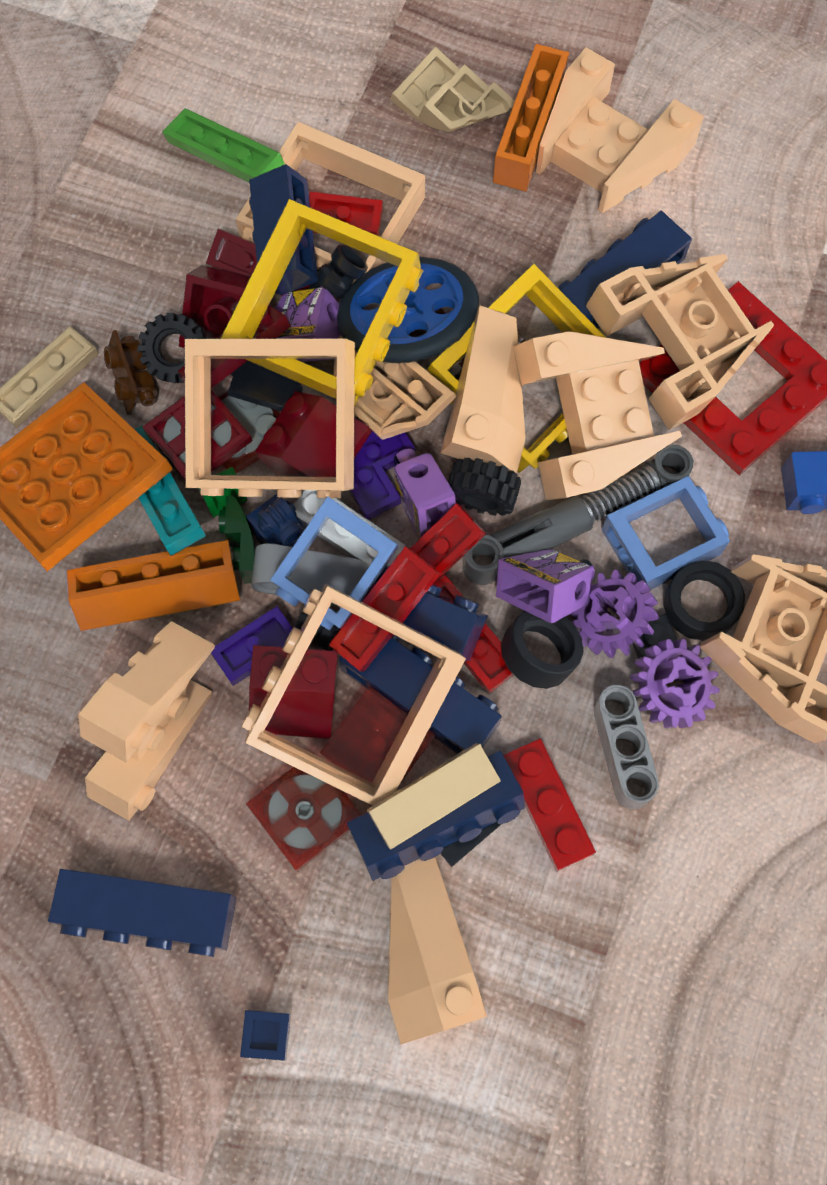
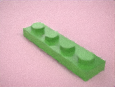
[162,108,285,183]

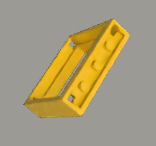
[221,199,423,407]
[426,264,606,473]

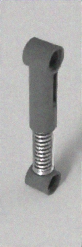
[462,444,694,585]

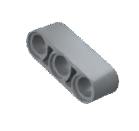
[251,544,368,606]
[594,685,659,810]

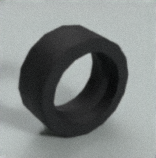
[664,560,745,641]
[501,611,584,689]

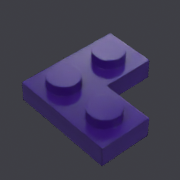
[349,431,416,520]
[211,606,293,686]

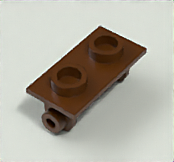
[104,330,158,415]

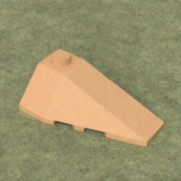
[440,306,526,473]

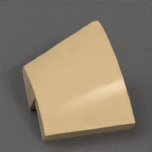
[390,46,515,132]

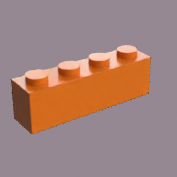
[493,44,569,192]
[67,540,240,631]

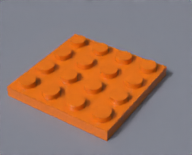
[0,382,173,572]

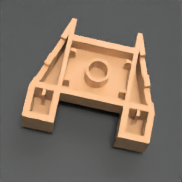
[536,47,704,213]
[586,254,774,430]
[513,331,682,500]
[700,554,827,743]
[78,621,215,821]

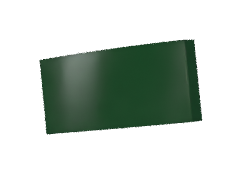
[218,496,256,584]

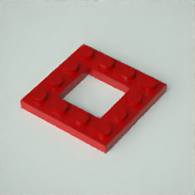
[639,281,827,476]

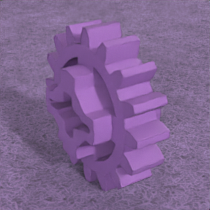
[571,570,659,658]
[630,639,720,729]

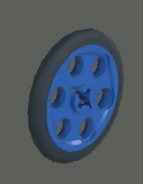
[337,257,479,363]

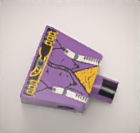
[275,282,340,362]
[394,449,456,540]
[496,549,595,623]

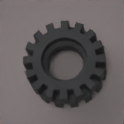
[137,313,208,383]
[448,458,521,516]

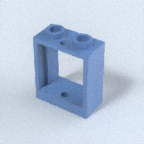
[602,476,730,590]
[270,497,399,630]

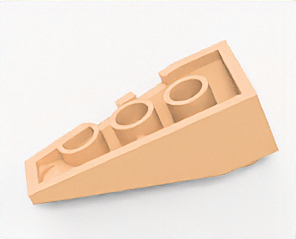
[388,857,487,1044]

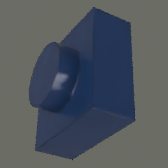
[240,1010,291,1061]

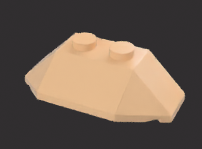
[333,336,456,440]

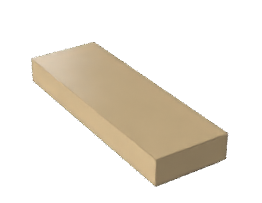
[0,326,98,428]
[367,743,501,850]

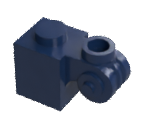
[246,494,306,547]

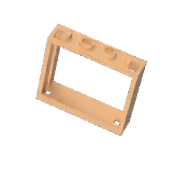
[236,122,425,284]
[185,339,355,498]
[242,583,466,806]

